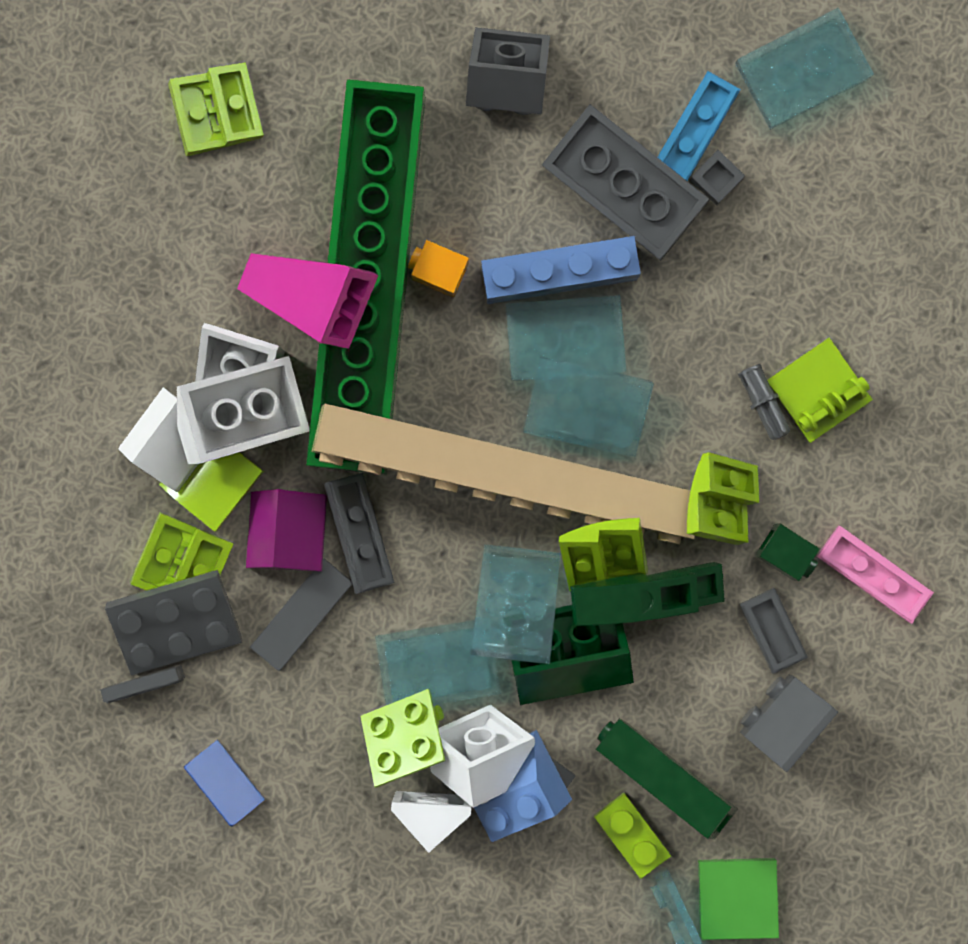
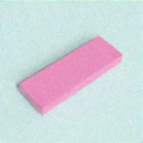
[816,526,934,624]

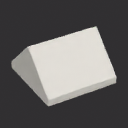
[195,323,285,382]
[118,387,198,492]
[391,791,471,853]

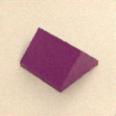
[246,489,327,572]

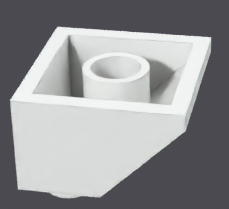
[430,705,535,808]

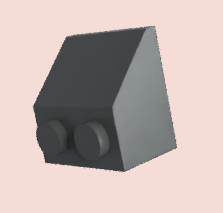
[466,27,550,115]
[740,674,838,772]

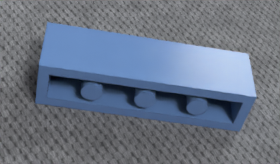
[481,236,641,304]

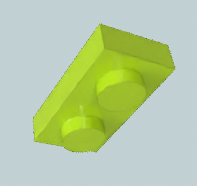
[594,793,671,879]

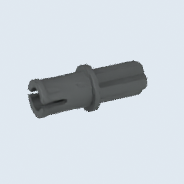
[738,364,790,440]

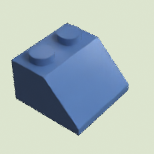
[474,730,572,842]

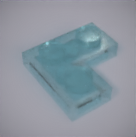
[651,868,703,944]

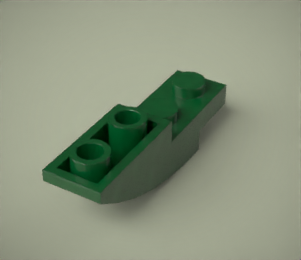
[570,562,725,626]

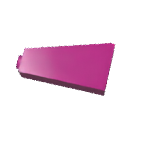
[237,253,378,349]

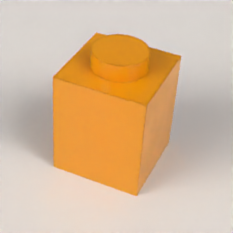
[408,240,469,298]

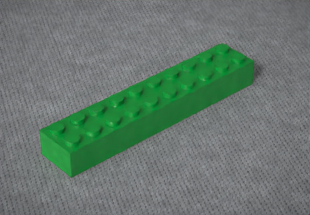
[306,79,426,475]

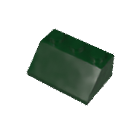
[503,605,634,705]

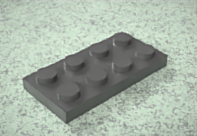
[542,104,710,261]

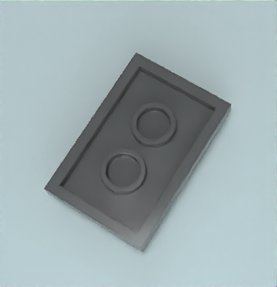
[105,570,242,675]

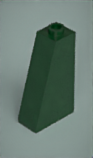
[596,718,738,839]

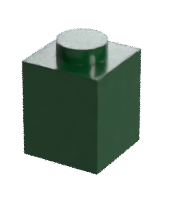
[754,523,820,581]

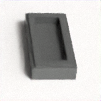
[739,588,808,674]
[100,665,185,704]

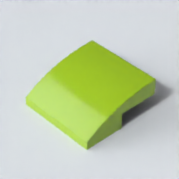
[168,62,264,156]
[159,452,265,532]
[687,452,759,545]
[130,512,233,591]
[559,518,648,591]

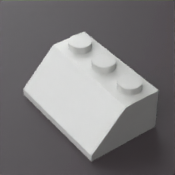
[177,356,310,464]

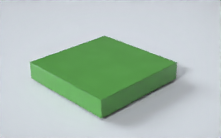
[698,858,779,940]

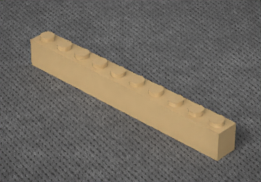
[311,404,695,545]

